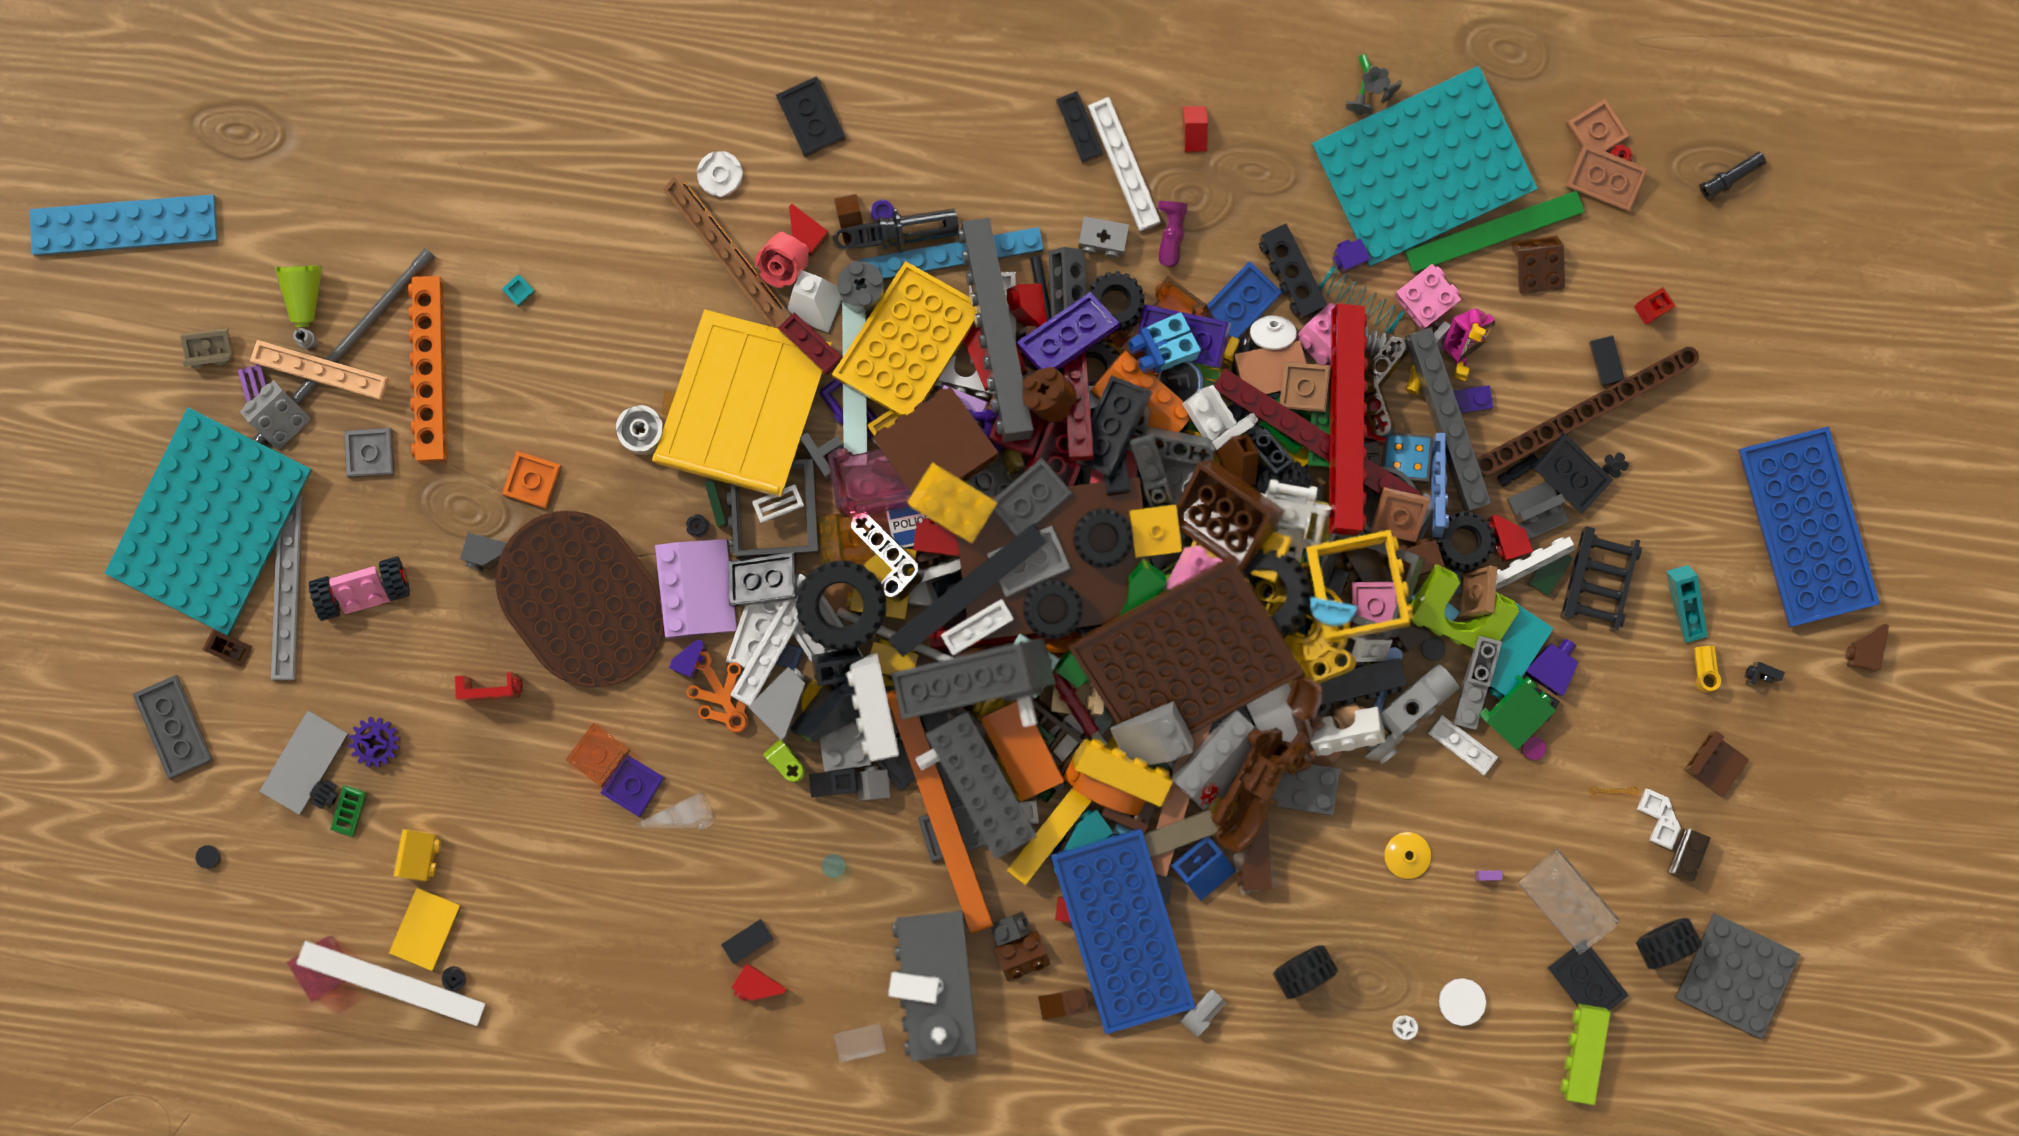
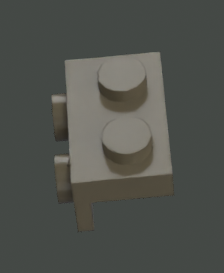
[180,328,234,369]

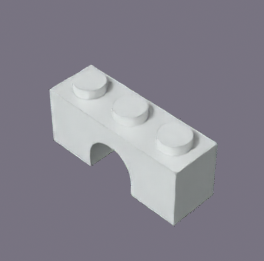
[934,356,993,399]
[1311,706,1385,756]

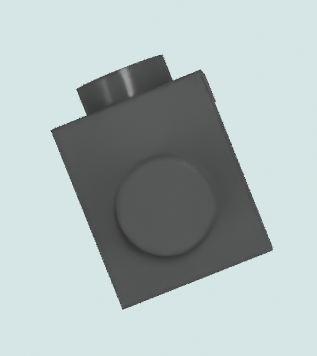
[991,912,1031,946]

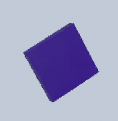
[600,753,665,817]

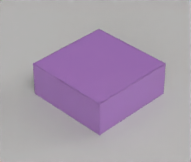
[1475,871,1502,880]

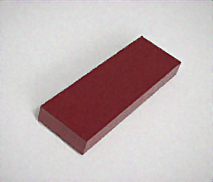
[778,312,843,376]

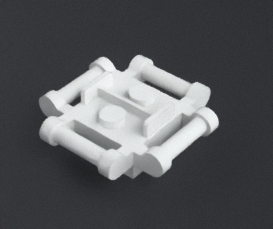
[1261,479,1331,562]

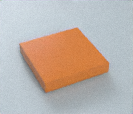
[502,451,561,509]

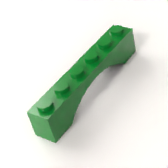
[1056,559,1167,688]

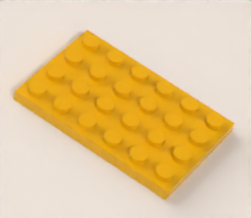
[832,261,977,416]

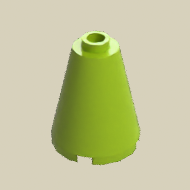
[275,265,323,327]

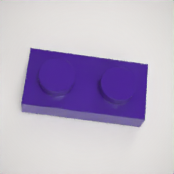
[1453,385,1494,414]

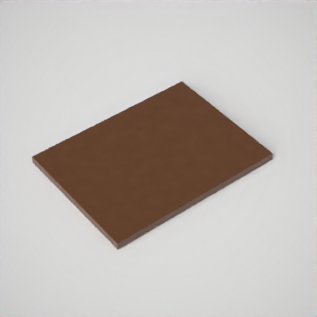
[957,477,1150,640]
[1068,555,1304,734]

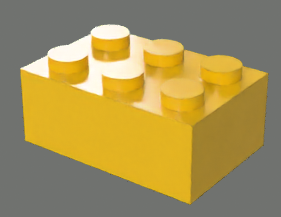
[907,462,997,543]

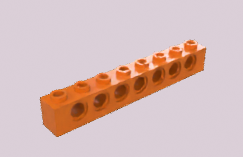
[408,276,447,463]

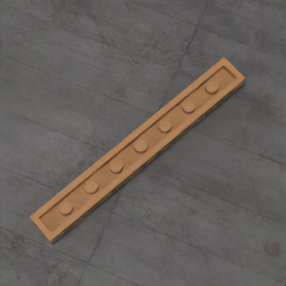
[663,174,791,329]

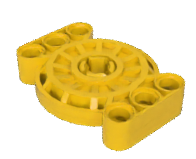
[1255,562,1356,685]

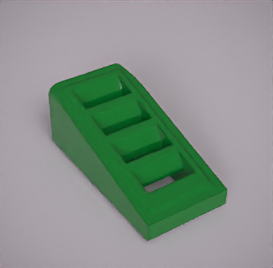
[330,785,368,837]

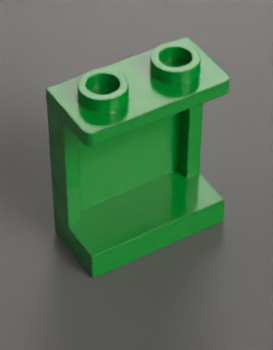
[1479,674,1556,750]

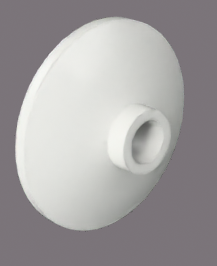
[1250,316,1296,350]

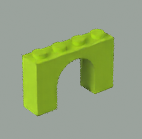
[1410,564,1520,650]

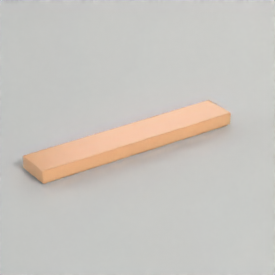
[250,340,389,401]

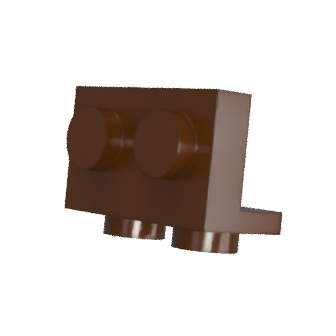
[994,931,1050,981]

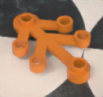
[686,651,749,733]

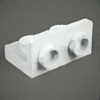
[1182,385,1237,440]

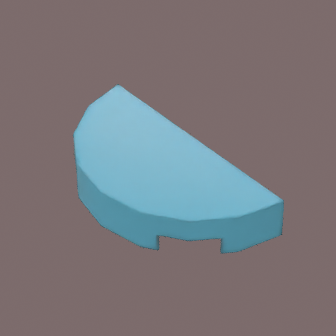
[1310,597,1358,626]

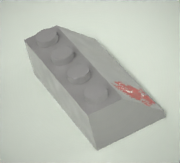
[1171,710,1257,811]

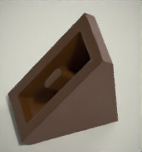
[834,194,863,243]
[202,629,252,667]

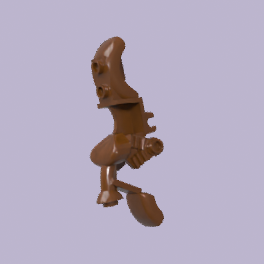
[1211,676,1327,853]

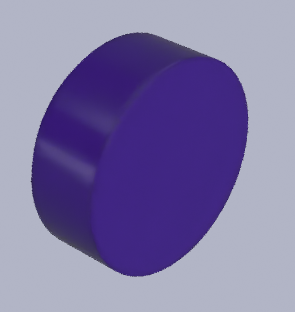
[871,200,894,222]

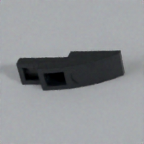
[1227,403,1294,476]

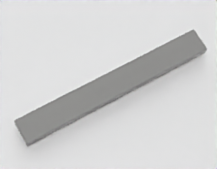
[271,495,303,681]

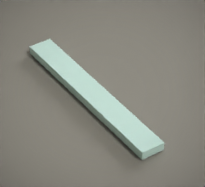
[842,284,867,467]

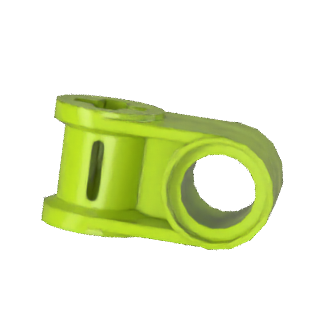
[763,739,806,782]

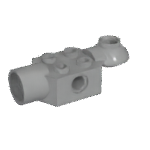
[1364,664,1459,764]

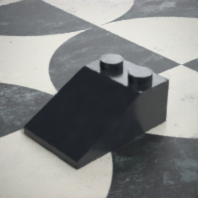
[790,681,861,743]

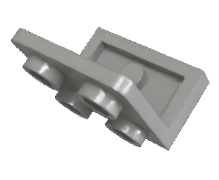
[240,380,310,449]

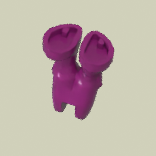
[1157,201,1188,267]

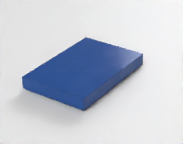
[1202,261,1283,339]

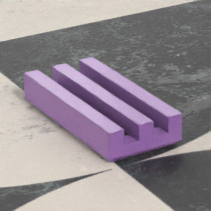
[238,365,267,402]

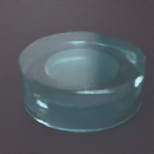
[822,854,845,878]

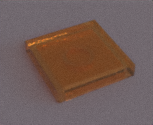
[565,722,631,788]

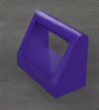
[669,640,707,679]

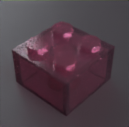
[287,936,348,1002]

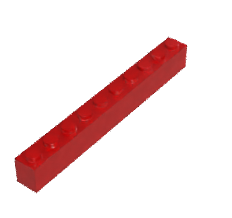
[1329,303,1368,536]

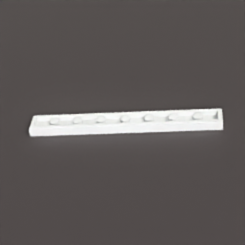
[296,941,485,1026]

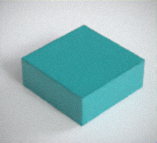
[502,274,535,307]

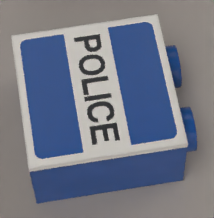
[885,497,937,549]

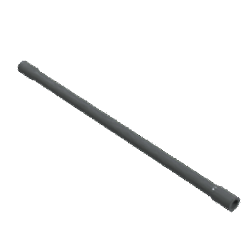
[253,248,435,444]

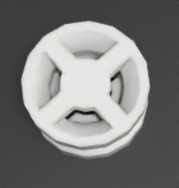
[1392,1015,1418,1040]

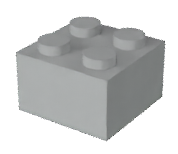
[820,720,872,772]

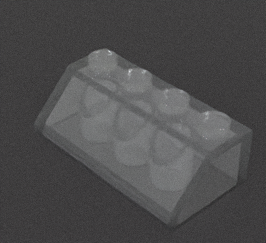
[1518,848,1619,954]

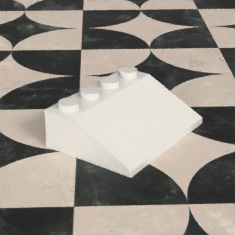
[847,652,898,761]

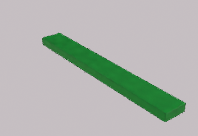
[1404,191,1585,274]

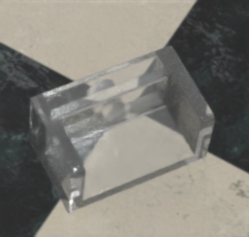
[834,1023,887,1063]

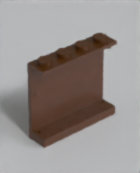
[873,386,999,494]

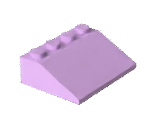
[655,539,737,639]

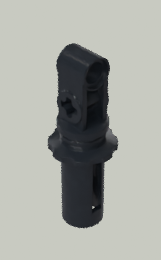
[833,209,959,253]

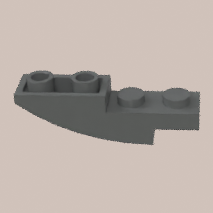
[1130,434,1175,508]

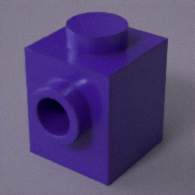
[1332,238,1370,274]

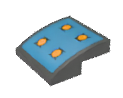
[1382,433,1433,483]

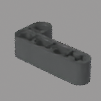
[1126,406,1216,464]

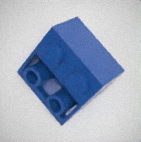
[1171,836,1236,901]

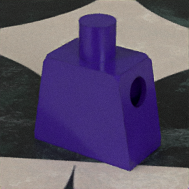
[1524,638,1578,697]

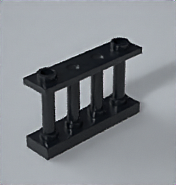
[1560,526,1642,632]

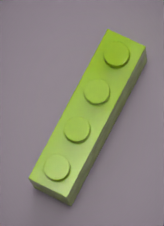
[1560,1004,1610,1105]

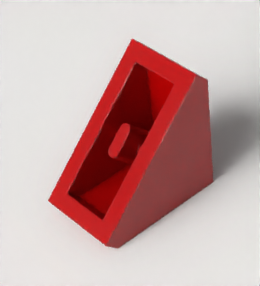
[1183,106,1208,152]

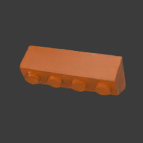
[1090,350,1190,446]

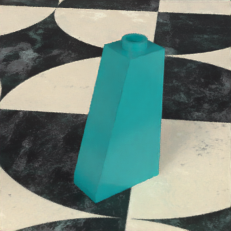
[1488,603,1554,700]

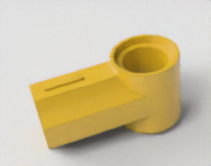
[1693,646,1721,693]

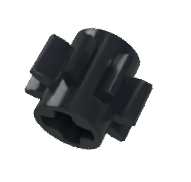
[309,780,339,809]

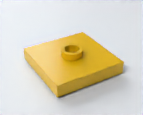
[1129,505,1182,558]

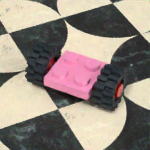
[308,556,410,621]

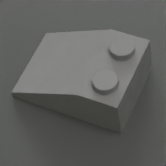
[1110,701,1194,765]

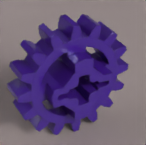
[348,717,401,768]

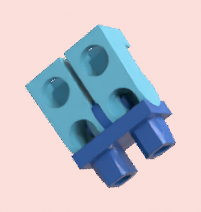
[1128,312,1201,374]

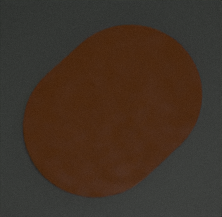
[495,510,664,688]

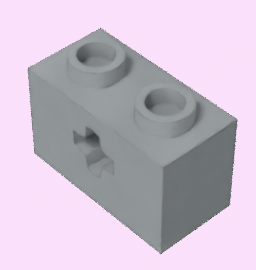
[1078,216,1129,258]

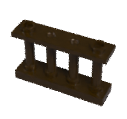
[987,695,1093,792]

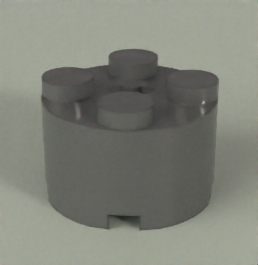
[837,261,885,313]

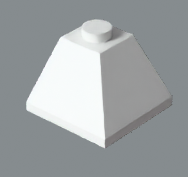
[787,270,841,333]

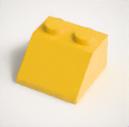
[394,829,441,881]

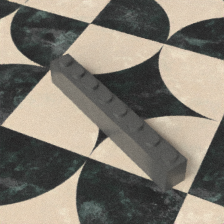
[1404,327,1491,511]

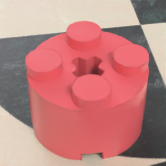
[755,232,809,287]

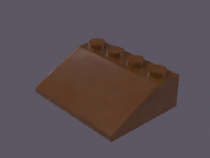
[1176,460,1285,571]

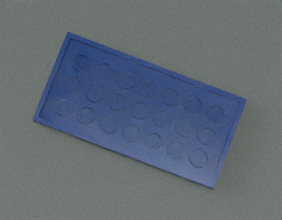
[1738,426,1880,628]
[1051,828,1196,1034]

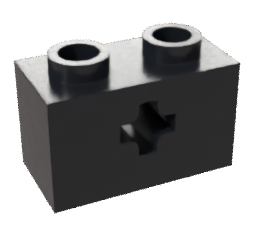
[811,648,862,686]

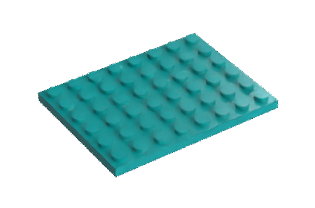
[1312,66,1538,267]
[104,407,313,635]

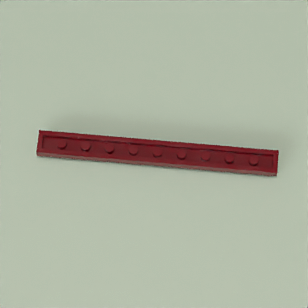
[1213,368,1421,496]

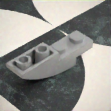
[1453,636,1502,730]

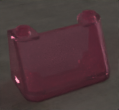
[828,448,912,518]

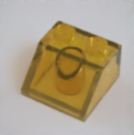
[817,513,874,564]

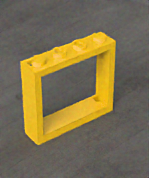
[1306,530,1413,643]

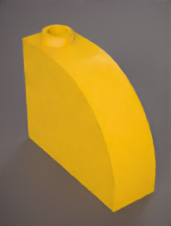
[846,549,917,621]

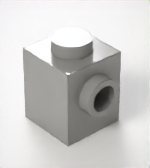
[856,766,890,801]

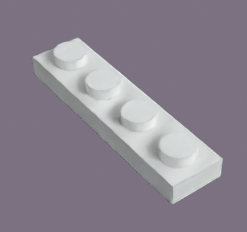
[1496,537,1575,590]

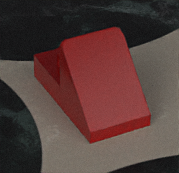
[1634,288,1675,325]

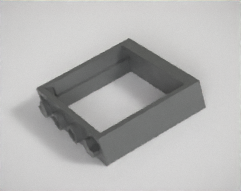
[727,459,819,558]
[1320,534,1426,640]

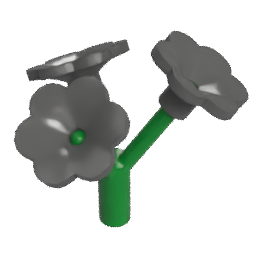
[1345,54,1403,114]

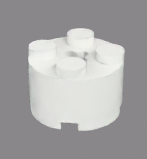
[616,405,664,455]

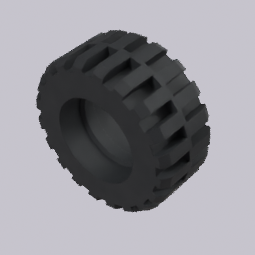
[1243,549,1315,639]
[796,560,887,651]

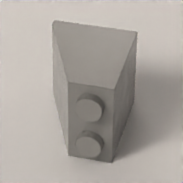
[749,667,807,742]

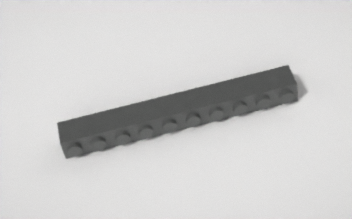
[957,218,1033,442]

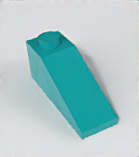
[1666,565,1708,643]
[1053,809,1113,874]

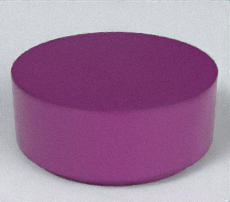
[1522,737,1546,760]

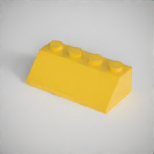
[1072,739,1173,807]

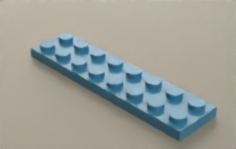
[29,194,218,256]

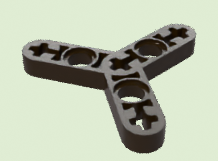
[1364,337,1409,438]

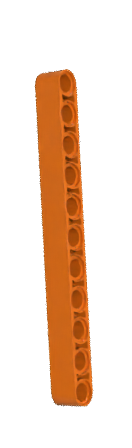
[886,690,993,934]

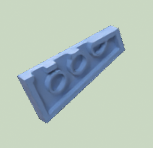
[1430,433,1449,537]

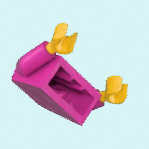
[1442,308,1495,381]

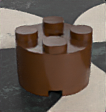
[1022,366,1077,422]

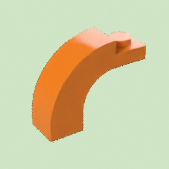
[1063,760,1146,816]

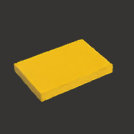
[389,888,461,971]

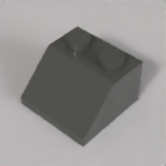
[460,532,506,572]

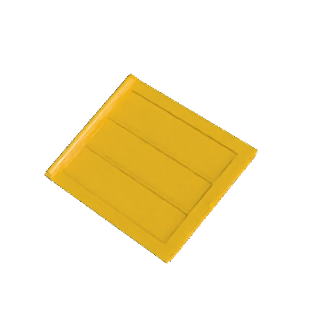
[652,309,832,497]

